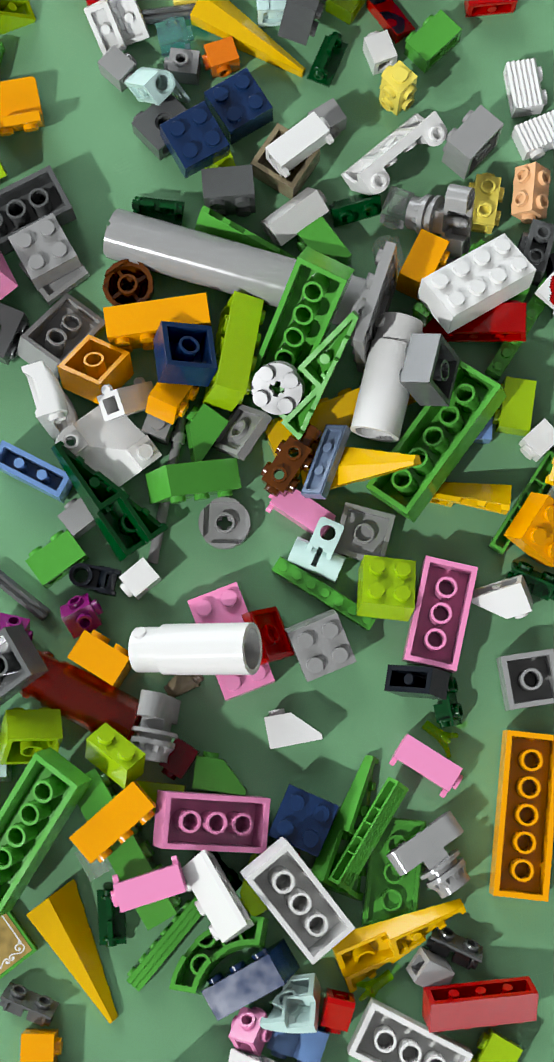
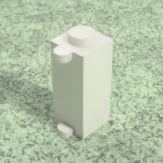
[265,111,334,178]
[260,187,329,246]
[97,377,154,422]

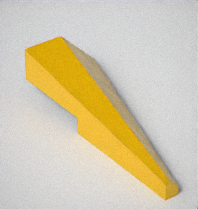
[190,0,306,77]
[301,443,421,490]
[430,482,512,515]
[26,879,118,1023]
[332,898,466,993]

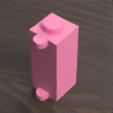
[265,489,336,538]
[389,734,463,798]
[111,855,188,913]

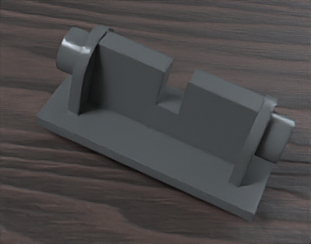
[425,927,483,970]
[0,982,59,1027]

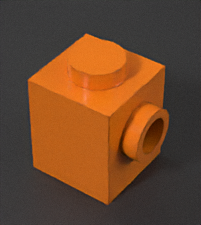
[201,36,240,78]

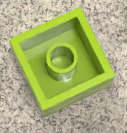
[356,555,416,622]
[0,707,63,765]

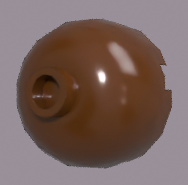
[102,260,154,306]

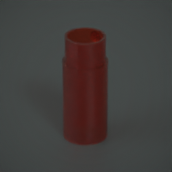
[19,650,142,741]

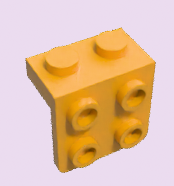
[0,76,45,136]

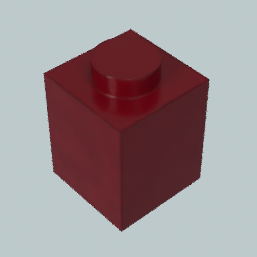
[159,737,200,780]

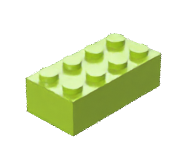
[203,291,266,411]

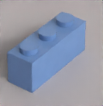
[0,440,73,503]

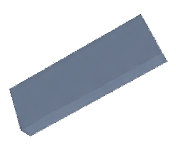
[301,425,351,499]

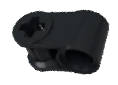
[69,563,122,597]

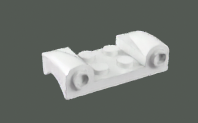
[341,111,448,195]
[21,360,78,441]

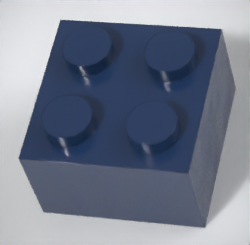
[204,67,273,145]
[160,101,230,179]
[153,321,218,387]
[268,784,339,857]

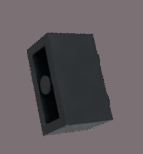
[384,664,450,700]

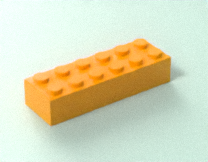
[489,730,554,902]

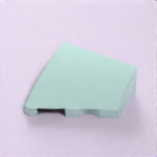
[260,973,321,1033]

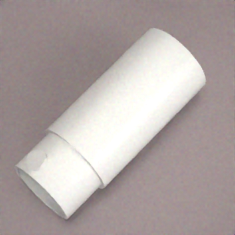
[350,312,424,442]
[128,622,262,675]

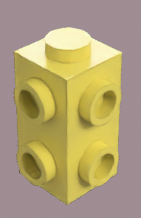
[379,60,418,116]
[468,173,505,234]

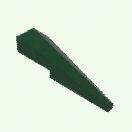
[51,441,168,562]

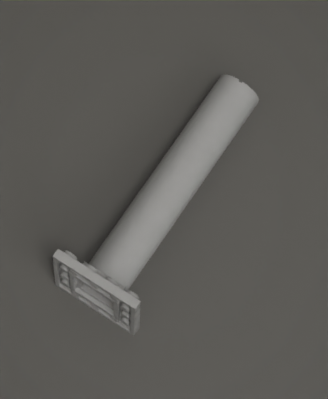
[103,208,398,373]

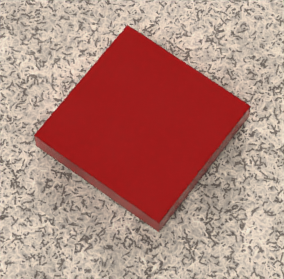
[242,606,295,665]

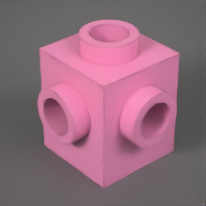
[228,1007,273,1056]

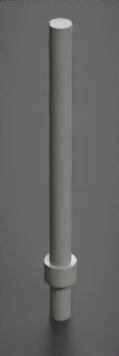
[147,413,187,564]

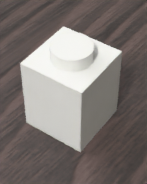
[363,30,398,75]
[519,418,554,462]
[119,557,162,600]

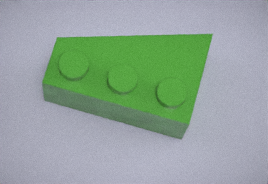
[145,458,242,504]

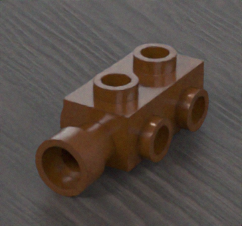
[261,424,322,497]

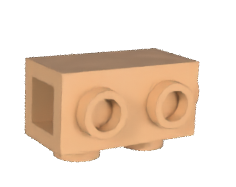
[511,162,551,224]

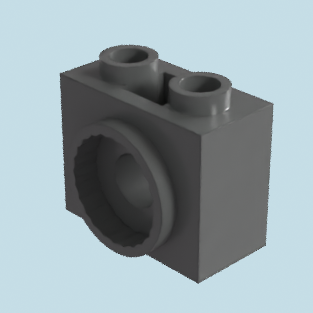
[131,94,187,161]
[517,219,554,286]
[0,303,30,365]

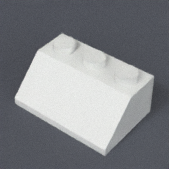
[182,850,254,943]

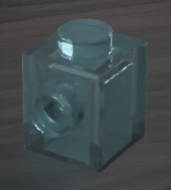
[155,17,194,58]

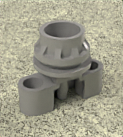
[405,184,475,258]
[130,690,181,763]
[386,810,470,898]

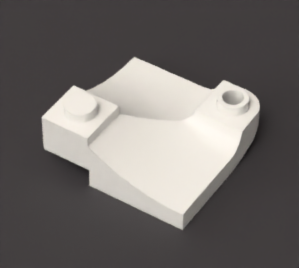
[55,405,162,487]

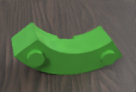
[169,916,269,995]

